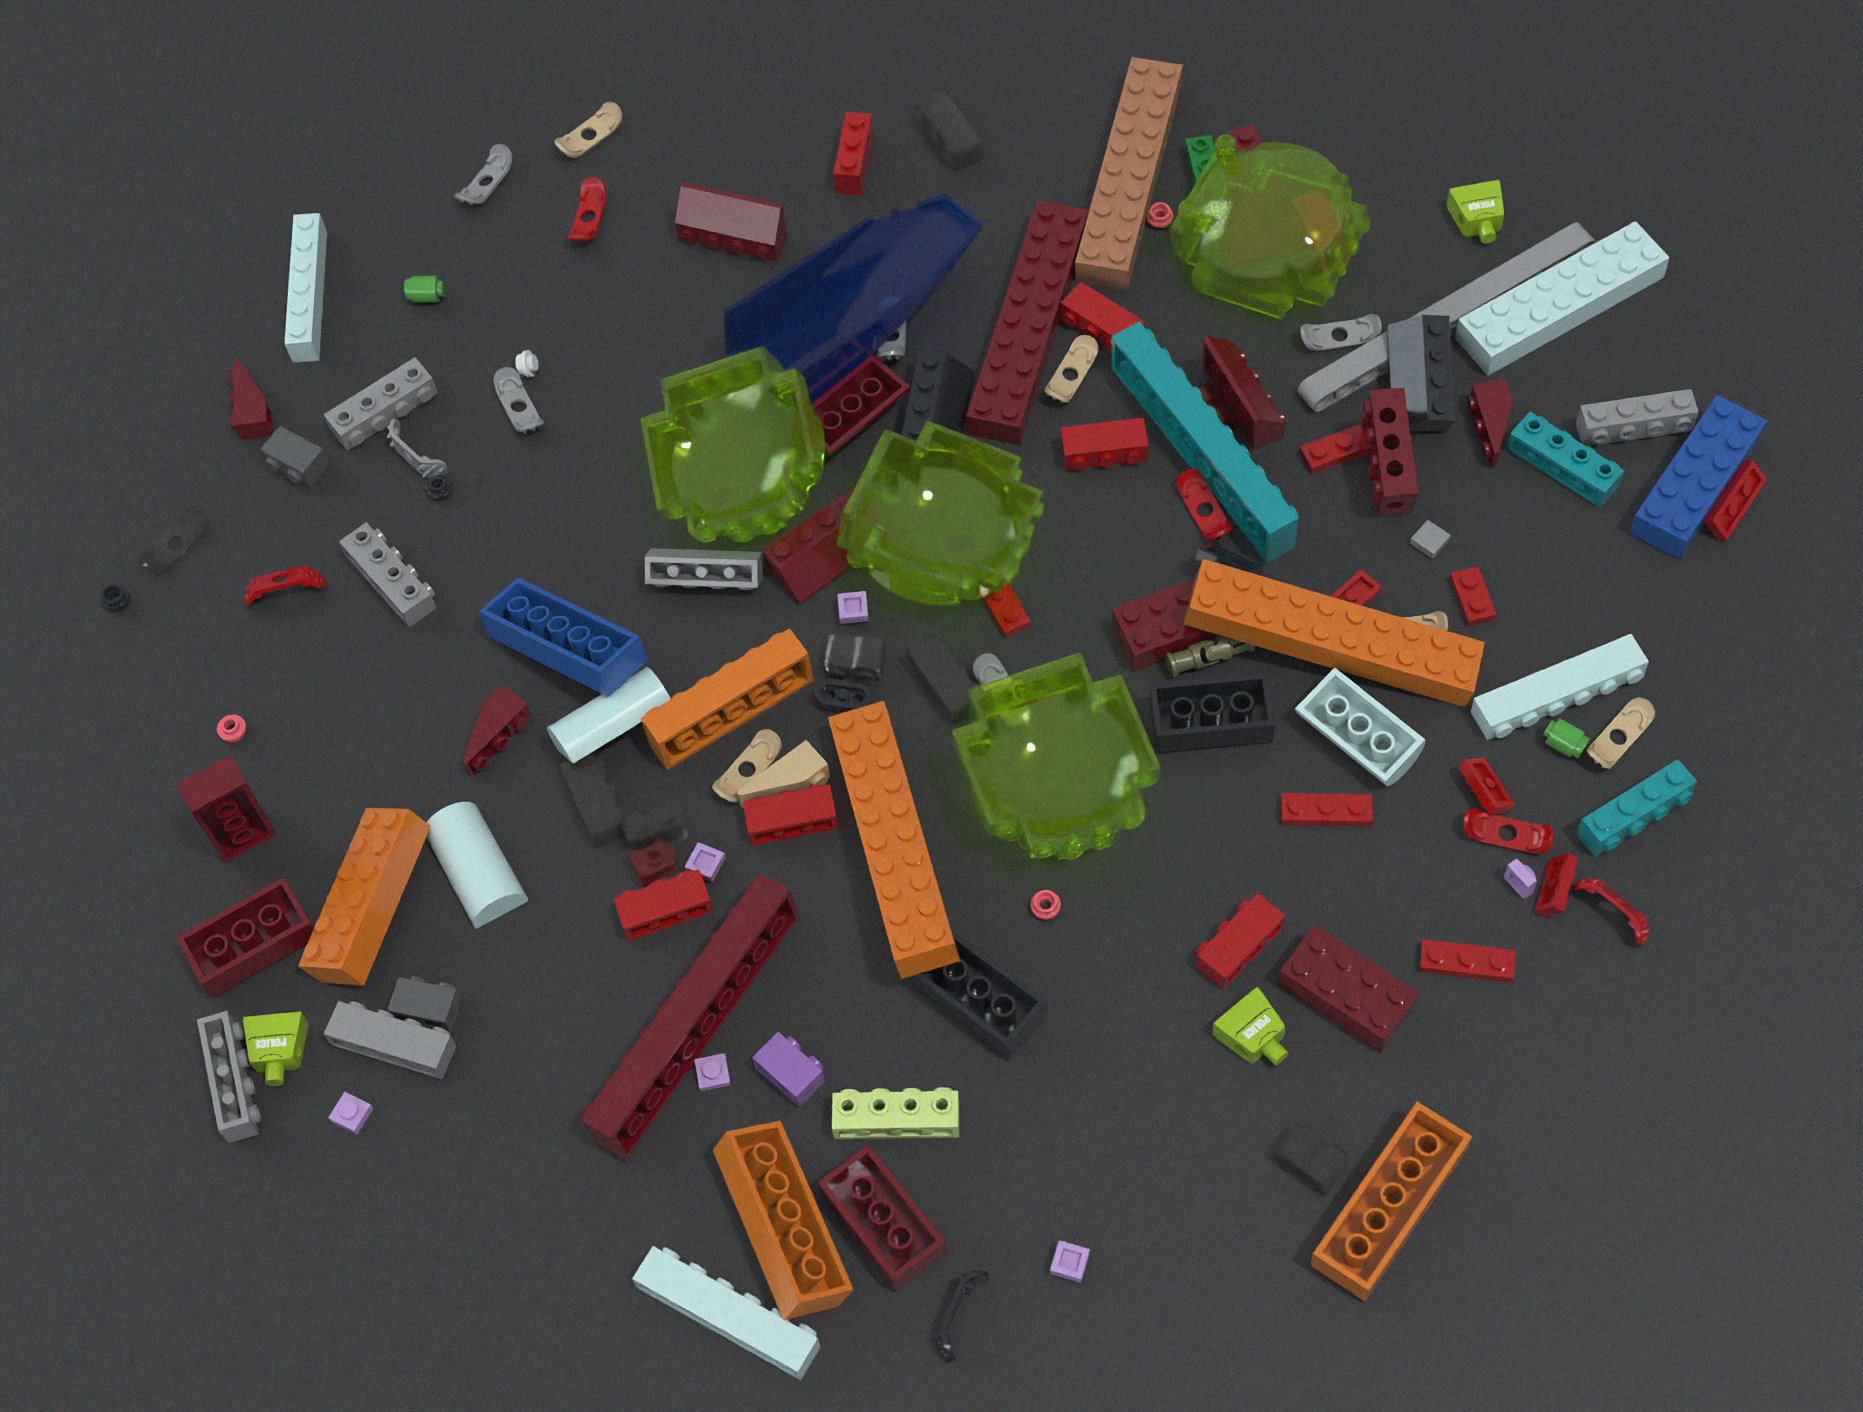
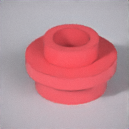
[1147,202,1173,228]
[217,715,247,743]
[1031,890,1061,920]

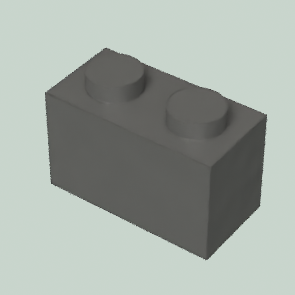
[260,426,330,488]
[387,976,462,1033]

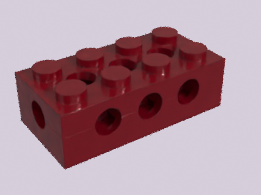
[1360,388,1418,517]

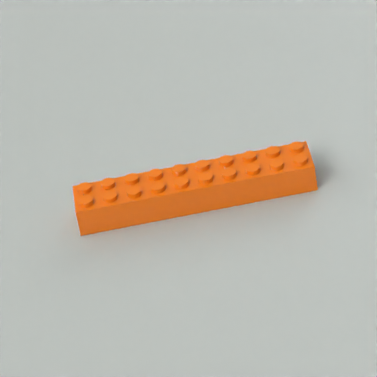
[1183,559,1485,708]
[828,701,960,979]

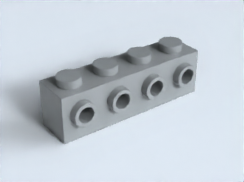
[324,357,438,451]
[1576,389,1699,446]
[339,522,436,627]
[644,548,763,590]
[324,1001,457,1079]
[197,1011,261,1143]

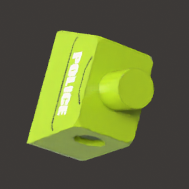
[1447,180,1504,244]
[1212,987,1288,1066]
[243,1011,309,1086]

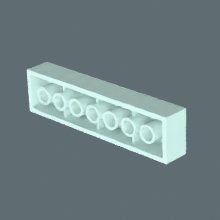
[1455,221,1670,376]

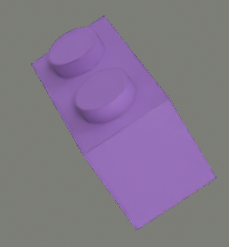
[752,1032,825,1108]

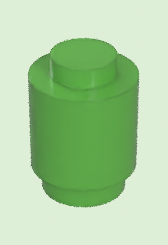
[404,275,445,303]
[1543,718,1590,758]

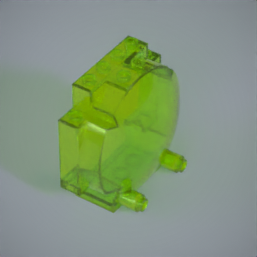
[1170,134,1371,319]
[640,346,825,542]
[837,420,1045,606]
[952,652,1161,860]

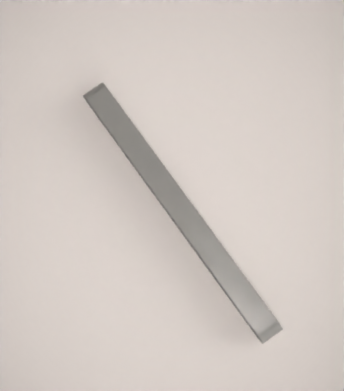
[1297,222,1596,412]

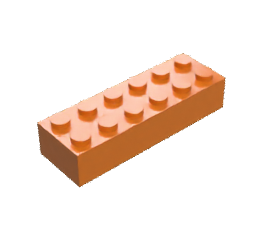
[641,628,814,770]
[298,808,430,986]
[1310,1102,1472,1302]
[713,1121,854,1321]

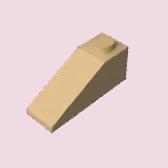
[736,740,830,808]

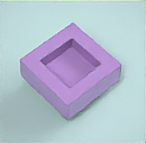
[838,591,869,624]
[685,842,726,883]
[1504,858,1537,899]
[694,1053,731,1091]
[328,1092,373,1135]
[1050,1240,1090,1283]

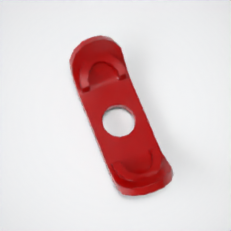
[566,176,607,243]
[1176,469,1232,541]
[243,565,326,607]
[1464,808,1555,854]
[1571,878,1650,945]

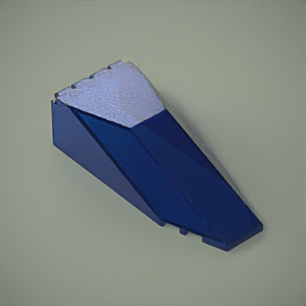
[724,193,982,419]

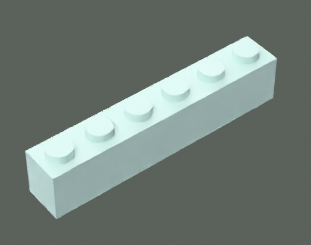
[285,213,327,363]
[1471,634,1649,740]
[632,1246,821,1380]

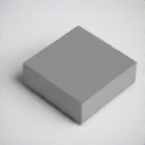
[1410,520,1451,559]

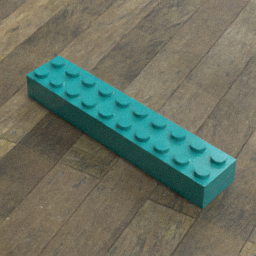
[1111,321,1299,564]

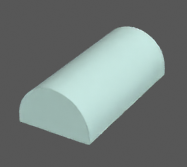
[547,667,671,763]
[1295,668,1425,786]
[426,802,529,929]

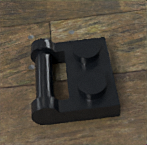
[1195,540,1264,575]

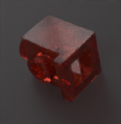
[629,840,678,888]

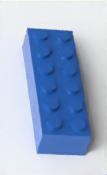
[1629,395,1768,560]
[478,577,648,697]

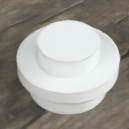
[516,350,539,377]

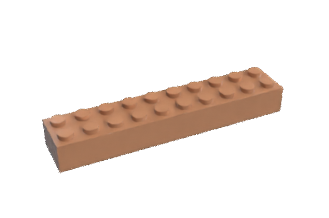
[1075,57,1183,291]

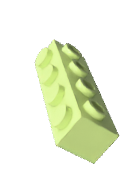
[832,1087,960,1139]

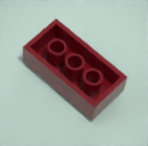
[1112,579,1220,672]
[176,755,277,864]
[176,877,314,998]
[1278,925,1419,1053]
[817,1144,947,1292]

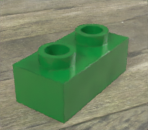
[1185,135,1222,191]

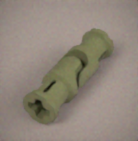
[1165,635,1255,678]

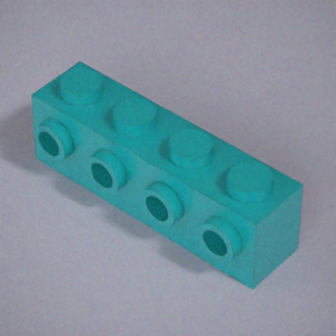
[1507,411,1625,508]
[1576,759,1697,857]

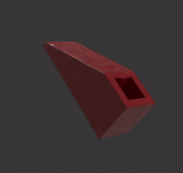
[229,358,273,440]
[1467,379,1512,468]
[463,685,532,777]

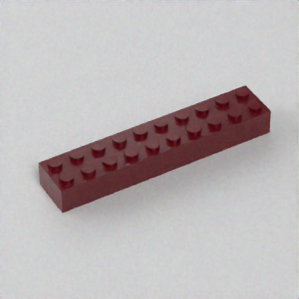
[966,200,1089,446]
[581,874,800,1161]

